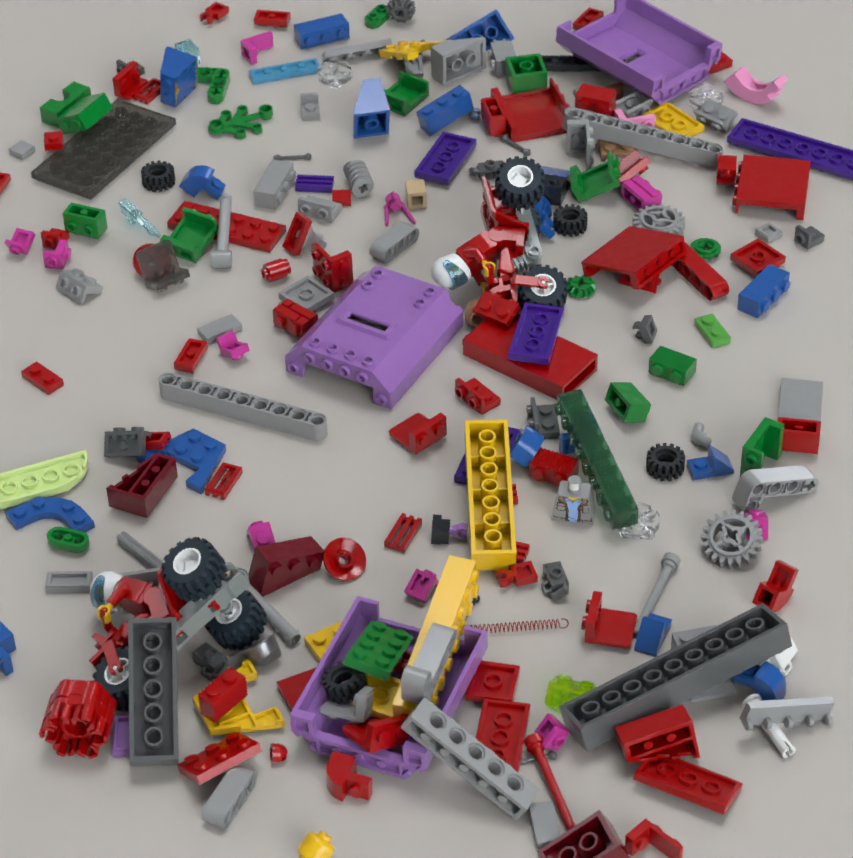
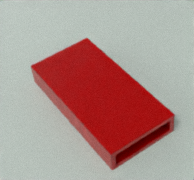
[462,316,598,402]

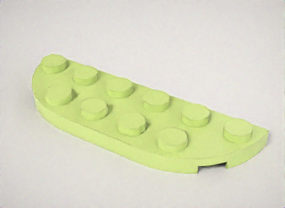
[0,450,88,510]

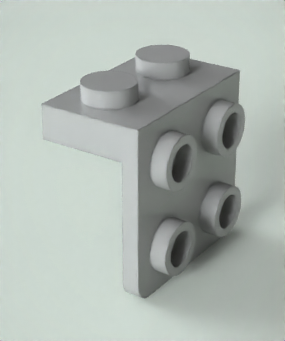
[566,119,594,170]

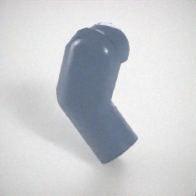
[464,107,481,121]

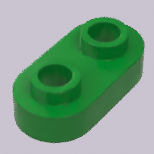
[365,4,390,29]
[47,527,90,553]

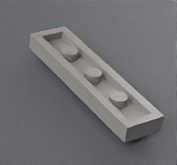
[322,38,392,63]

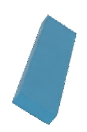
[249,58,321,85]

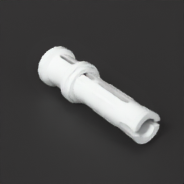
[742,693,796,758]

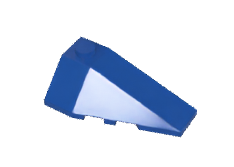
[446,9,515,51]

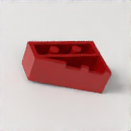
[615,704,700,763]

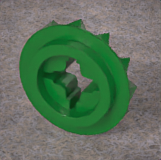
[690,238,721,260]
[567,275,596,298]

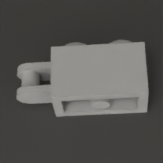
[488,38,516,76]

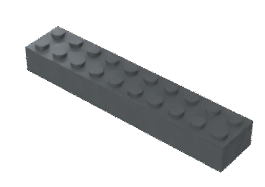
[559,603,792,751]

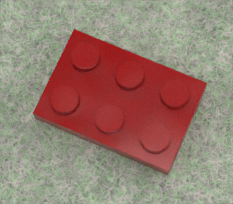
[177,732,262,785]

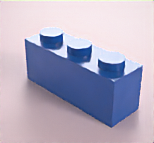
[294,13,350,49]
[416,85,474,136]
[737,264,791,318]

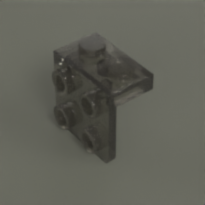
[136,239,190,292]

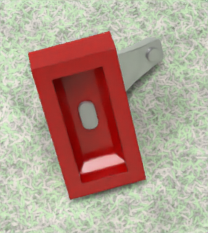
[282,212,328,256]

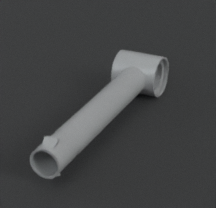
[211,193,232,268]
[228,567,301,645]

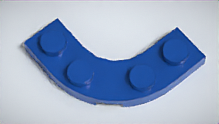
[5,497,95,532]

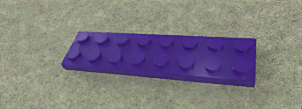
[727,118,853,180]

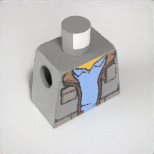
[552,475,596,524]

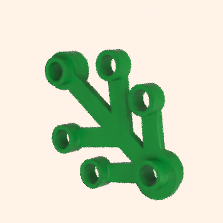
[208,104,273,139]

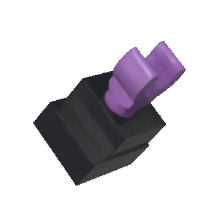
[431,514,468,544]

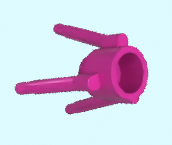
[384,191,416,226]

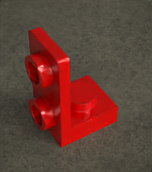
[625,818,683,858]

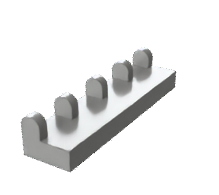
[739,696,835,731]

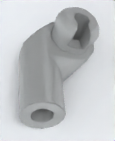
[691,422,712,448]

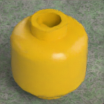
[297,830,335,858]

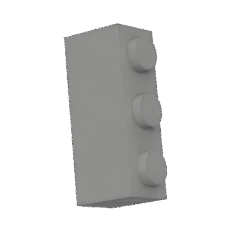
[253,159,296,210]

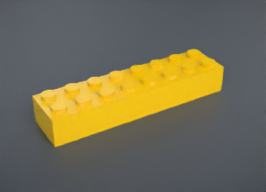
[464,420,517,571]
[392,555,480,716]

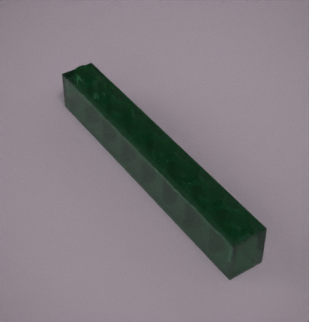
[554,389,639,530]

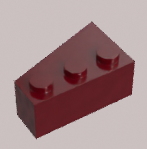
[106,452,178,518]
[248,536,324,597]

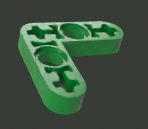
[198,67,230,104]

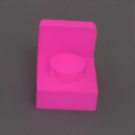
[404,568,439,603]

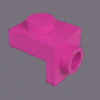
[4,228,36,255]
[43,239,72,269]
[216,331,250,360]
[744,509,768,540]
[246,521,276,550]
[534,713,570,751]

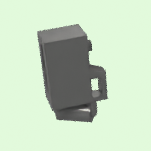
[468,160,503,180]
[541,561,569,602]
[192,642,232,681]

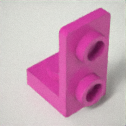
[240,31,274,65]

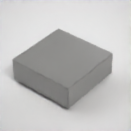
[9,140,35,160]
[755,222,782,244]

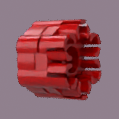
[39,679,118,759]

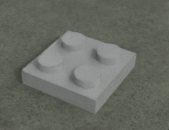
[278,275,334,312]

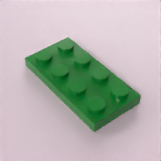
[343,620,414,681]

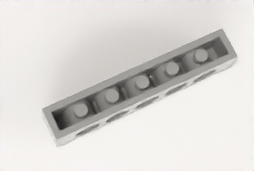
[400,697,540,820]

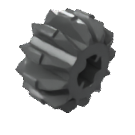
[387,0,416,23]

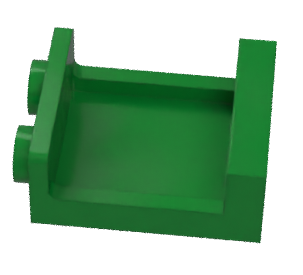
[384,71,429,116]
[570,151,622,203]
[160,207,218,263]
[740,417,784,477]

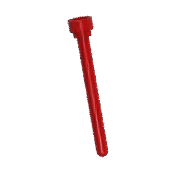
[524,733,575,831]

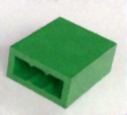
[55,92,113,134]

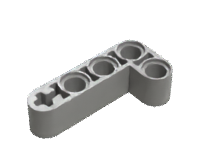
[732,465,819,512]
[401,623,457,704]

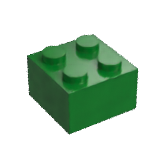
[505,53,548,94]

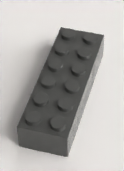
[128,617,179,767]

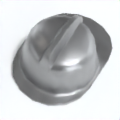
[229,630,281,666]

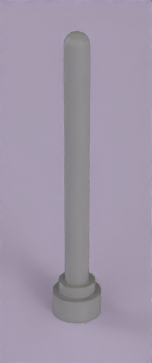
[634,552,681,636]

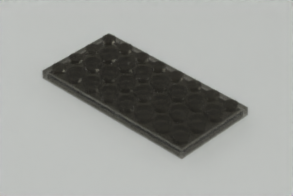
[31,99,176,199]

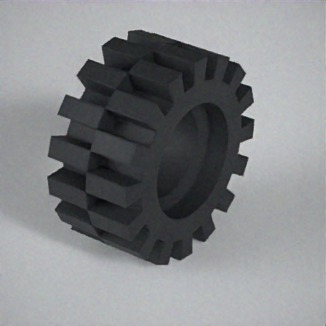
[141,160,175,192]
[553,204,588,237]
[646,443,685,481]
[321,661,368,704]

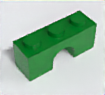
[40,81,91,128]

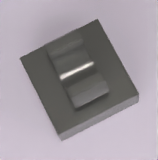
[632,315,657,343]

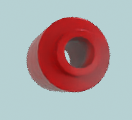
[261,258,291,282]

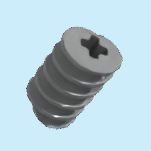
[343,160,374,198]

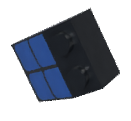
[541,166,571,206]

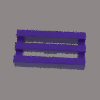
[295,174,334,193]

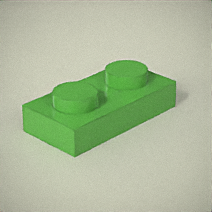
[694,313,731,348]

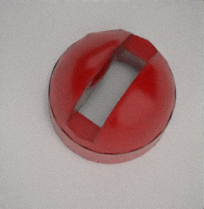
[270,743,288,763]

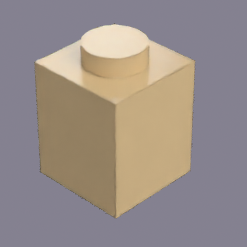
[405,179,427,209]

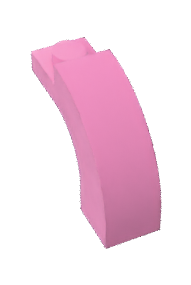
[724,66,788,104]

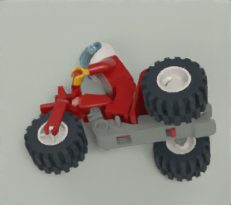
[431,156,568,309]
[89,537,267,712]

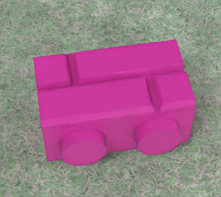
[621,175,662,211]

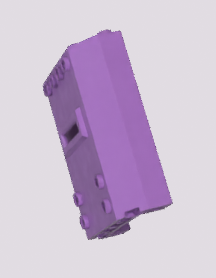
[556,0,723,105]
[285,265,463,409]
[290,596,488,779]

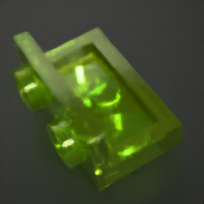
[545,674,596,709]

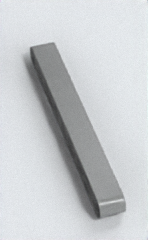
[563,107,723,168]
[158,373,328,441]

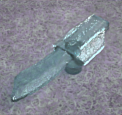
[118,198,161,237]

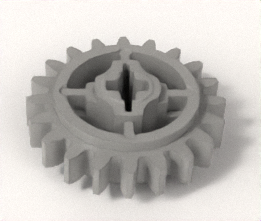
[632,204,685,235]
[701,509,763,569]

